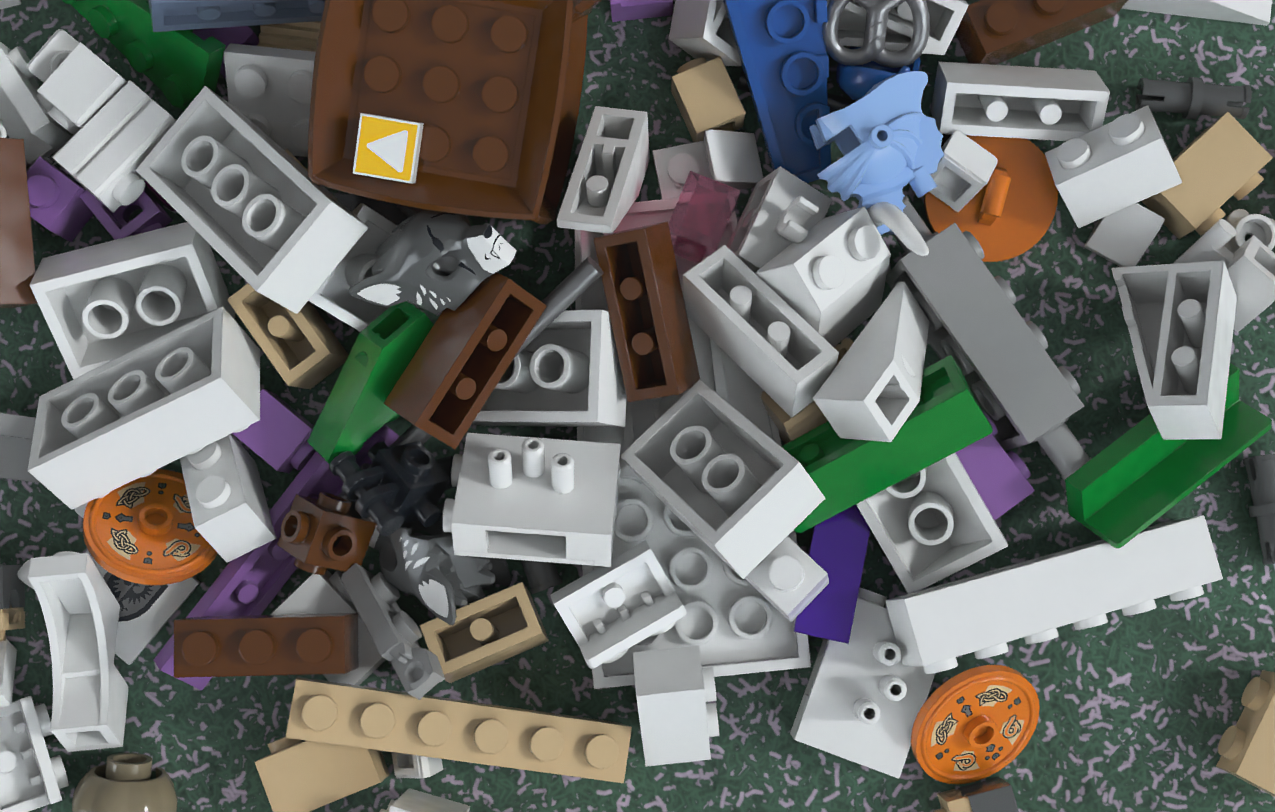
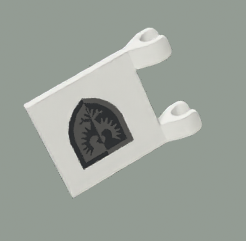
[17,502,201,665]

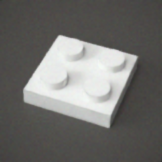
[224,43,316,157]

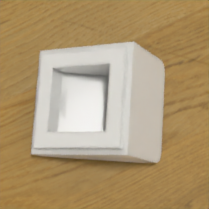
[929,131,998,212]
[1084,203,1165,267]

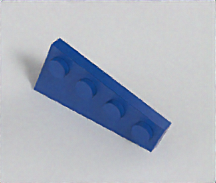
[723,0,831,183]

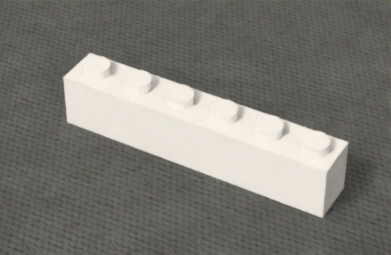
[885,515,1223,674]

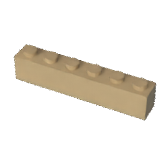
[285,677,632,783]

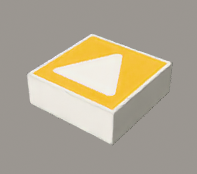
[353,113,424,184]

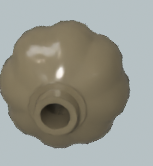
[72,753,178,812]

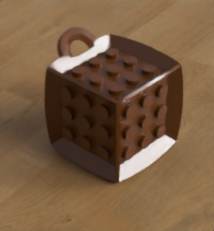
[308,0,602,225]

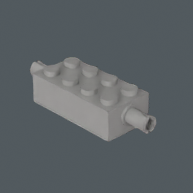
[886,195,1092,481]

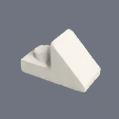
[653,129,763,199]

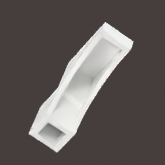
[28,551,128,752]

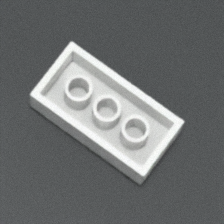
[136,86,369,314]
[28,306,260,510]

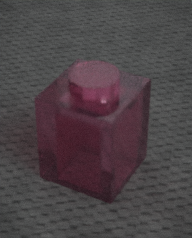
[669,171,741,263]

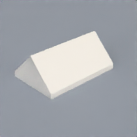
[856,453,1008,594]

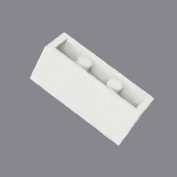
[931,61,1110,141]
[683,245,839,418]

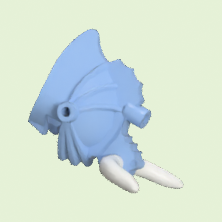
[809,71,944,274]

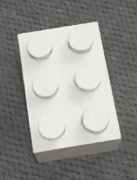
[30,222,236,379]
[472,310,627,427]
[620,379,826,579]

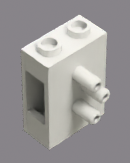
[443,433,621,567]
[790,588,936,779]

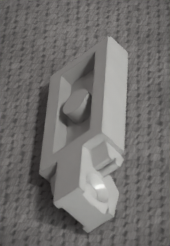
[340,563,445,700]

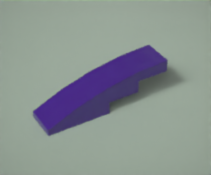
[793,505,870,644]

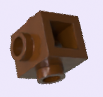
[277,492,376,575]

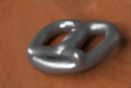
[823,0,930,68]

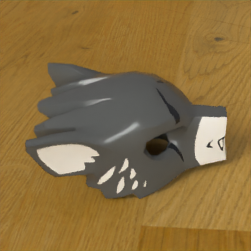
[349,204,517,315]
[369,504,512,626]

